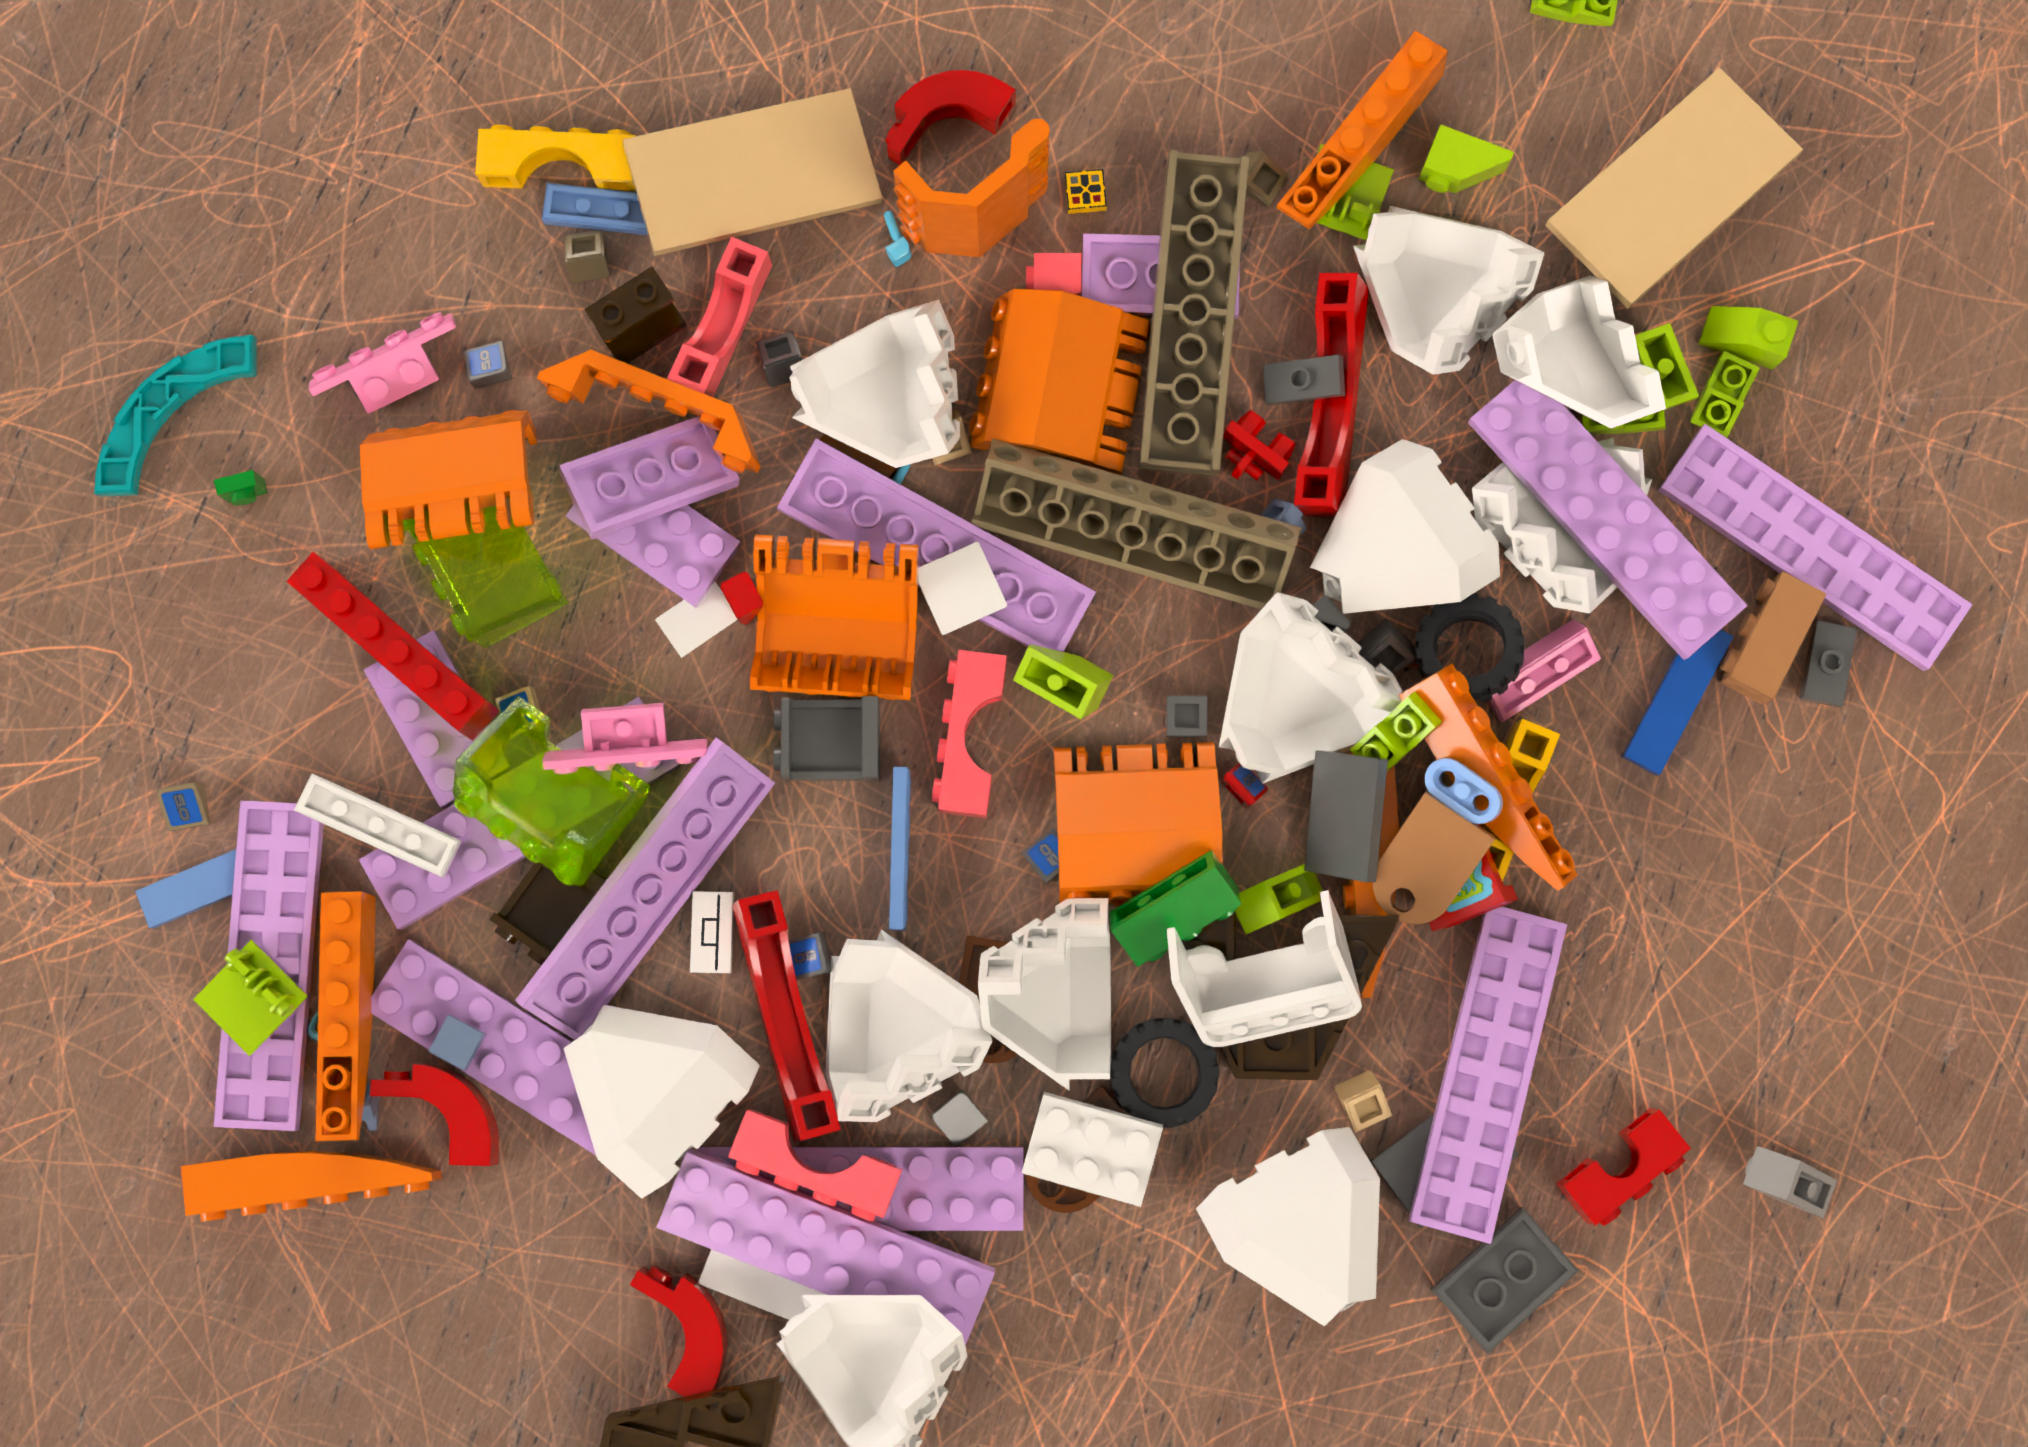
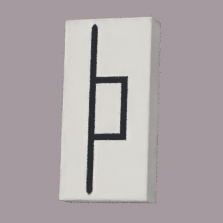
[690,891,735,973]

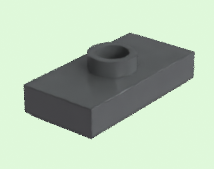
[1263,355,1345,406]
[1800,620,1857,708]

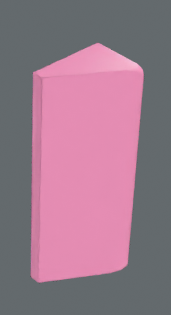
[1486,620,1601,723]

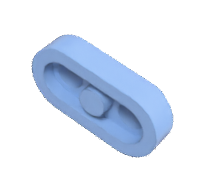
[1425,758,1503,824]

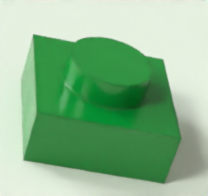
[214,470,268,506]

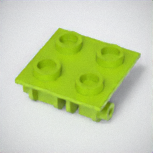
[1317,144,1394,241]
[193,940,308,1056]

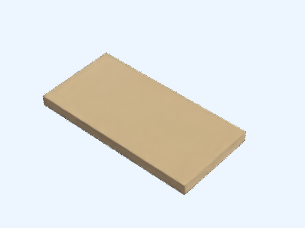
[1545,67,1803,309]
[623,88,882,256]

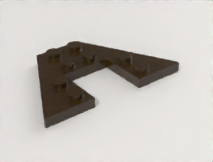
[1182,914,1399,1080]
[600,1375,786,1447]

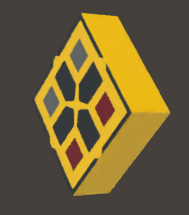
[1064,169,1107,214]

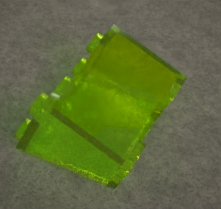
[403,497,569,648]
[453,696,650,886]

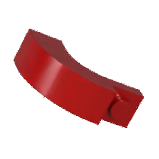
[885,70,1016,166]
[370,1064,499,1166]
[630,1265,728,1397]

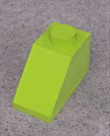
[1418,124,1514,193]
[1698,306,1799,370]
[1635,323,1699,411]
[1013,644,1114,719]
[1235,864,1323,934]

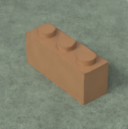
[1719,571,1826,704]

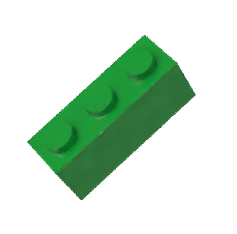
[1109,850,1242,967]

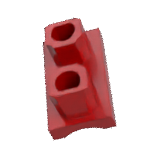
[1223,410,1296,481]

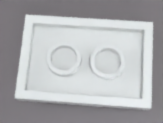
[1022,1091,1163,1207]

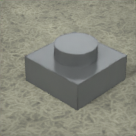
[1166,696,1207,738]

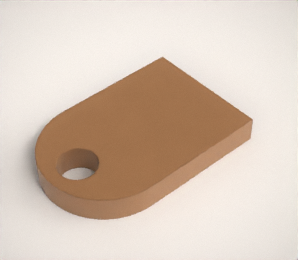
[1373,791,1496,924]

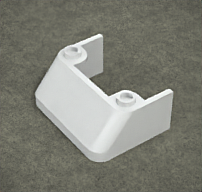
[1167,890,1362,1047]

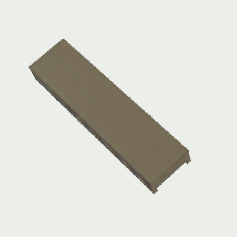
[1138,149,1249,476]
[971,439,1302,609]

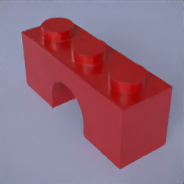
[1555,1108,1691,1226]

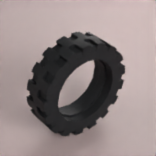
[1416,593,1524,702]
[1110,1018,1220,1128]

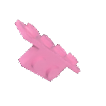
[309,312,456,414]
[542,703,708,774]

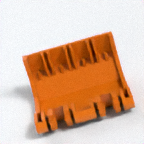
[893,118,1050,257]
[969,289,1150,475]
[360,410,538,549]
[750,534,919,700]
[1054,742,1223,907]

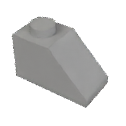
[1743,1146,1837,1218]

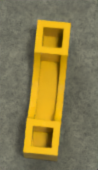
[475,125,636,192]
[1479,719,1560,882]

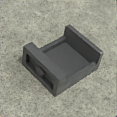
[773,696,880,781]

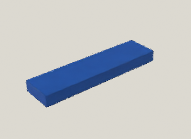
[1621,629,1734,776]

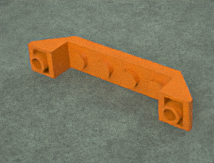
[537,349,761,474]

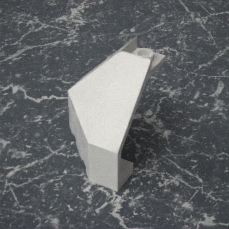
[1353,206,1544,375]
[1492,275,1666,428]
[789,299,961,468]
[1472,438,1652,613]
[1310,439,1500,614]
[1219,592,1403,784]
[978,898,1112,1091]
[825,930,992,1122]
[563,1005,760,1198]
[1196,1127,1380,1326]
[777,1295,967,1447]

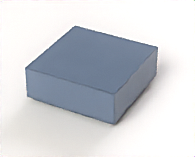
[428,1015,487,1070]

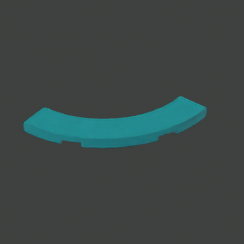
[94,335,257,497]

